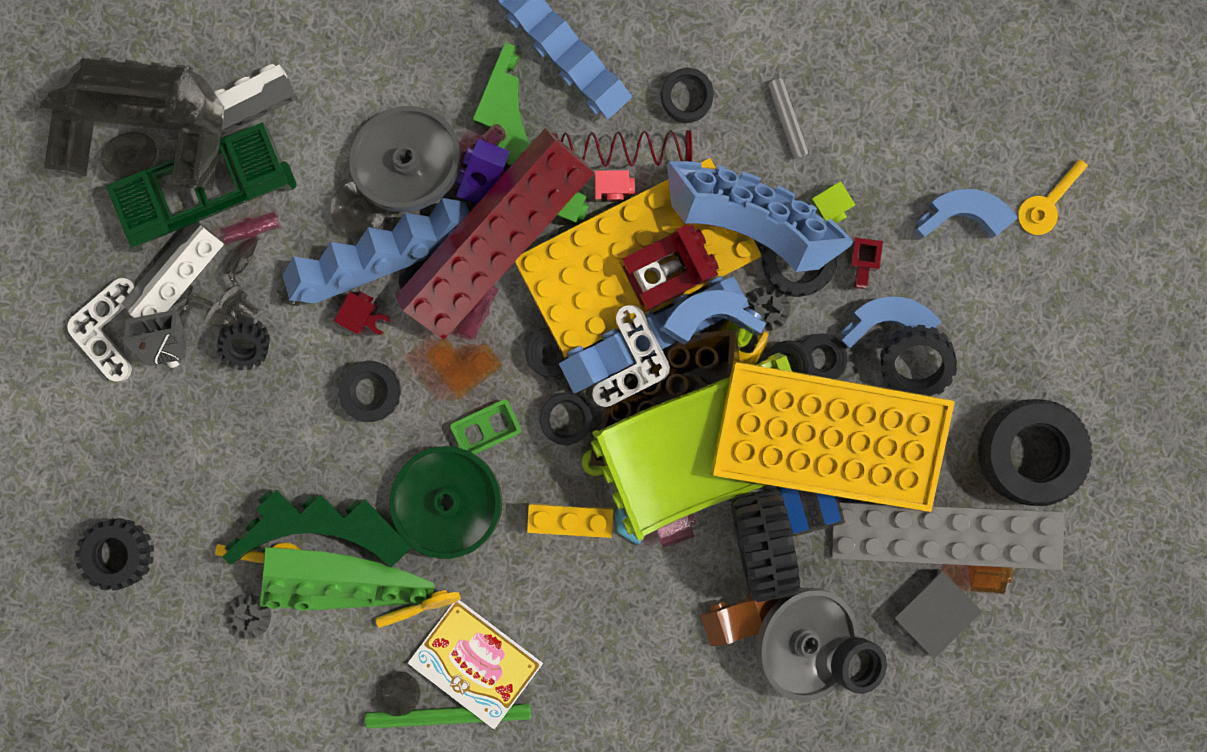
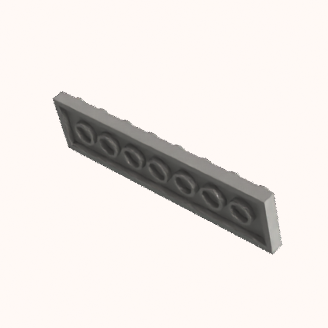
[832,502,1064,570]

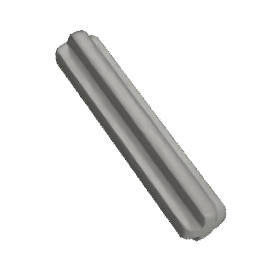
[768,78,808,159]

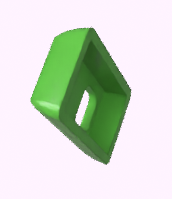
[450,399,521,454]

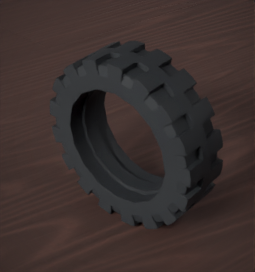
[762,245,838,297]
[880,325,957,396]

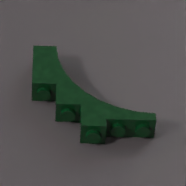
[222,490,412,567]

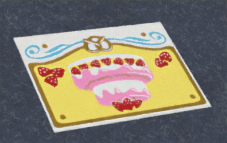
[408,600,543,729]

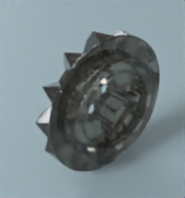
[376,671,421,716]

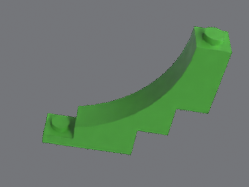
[473,42,590,225]

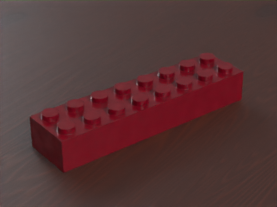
[396,128,594,340]

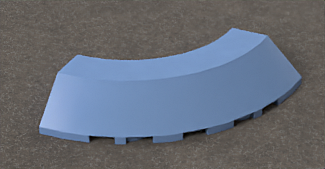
[667,161,853,272]

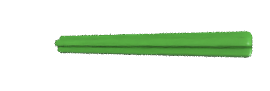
[365,703,531,729]

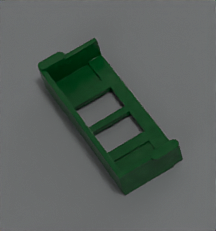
[106,122,297,252]

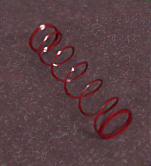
[552,130,692,167]

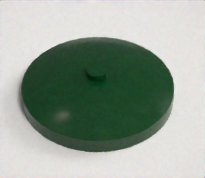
[390,446,503,559]

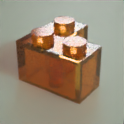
[424,338,504,400]

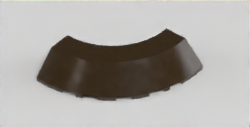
[590,330,740,466]

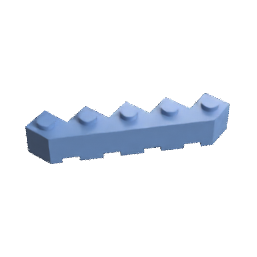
[495,0,632,119]
[282,198,469,304]
[559,276,749,394]

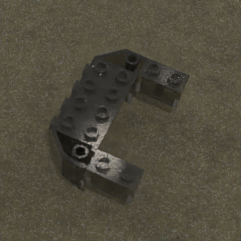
[40,57,225,191]

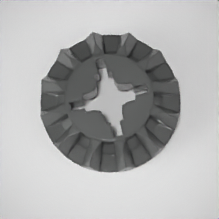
[745,287,790,331]
[225,594,271,640]

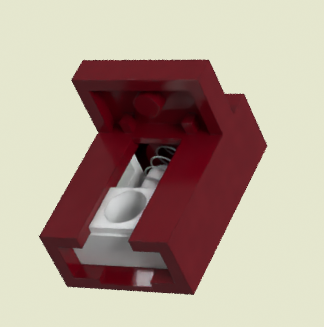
[619,224,719,313]

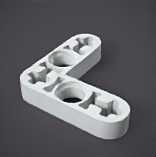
[67,278,136,382]
[593,305,670,407]

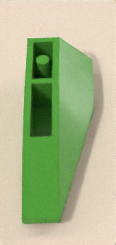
[260,547,434,611]

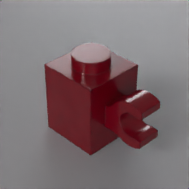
[847,237,883,289]
[334,290,391,336]

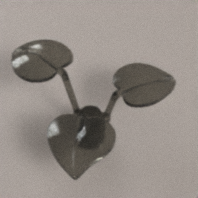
[168,236,260,326]

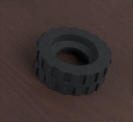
[337,360,401,422]

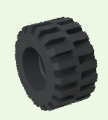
[75,518,154,591]

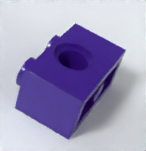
[455,139,510,204]

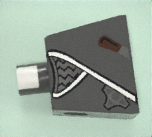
[123,310,187,368]

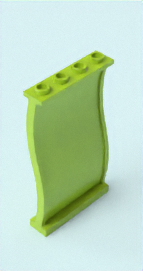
[591,353,792,541]

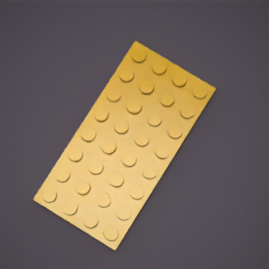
[514,158,762,359]
[711,361,955,512]

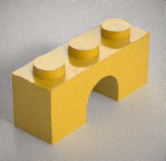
[527,503,614,538]

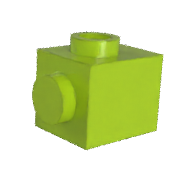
[810,181,855,224]

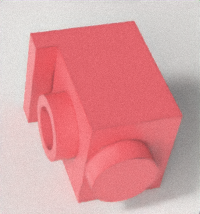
[595,170,635,202]

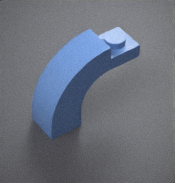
[913,189,1018,240]
[660,290,766,345]
[840,297,942,349]

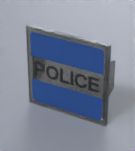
[777,486,846,537]

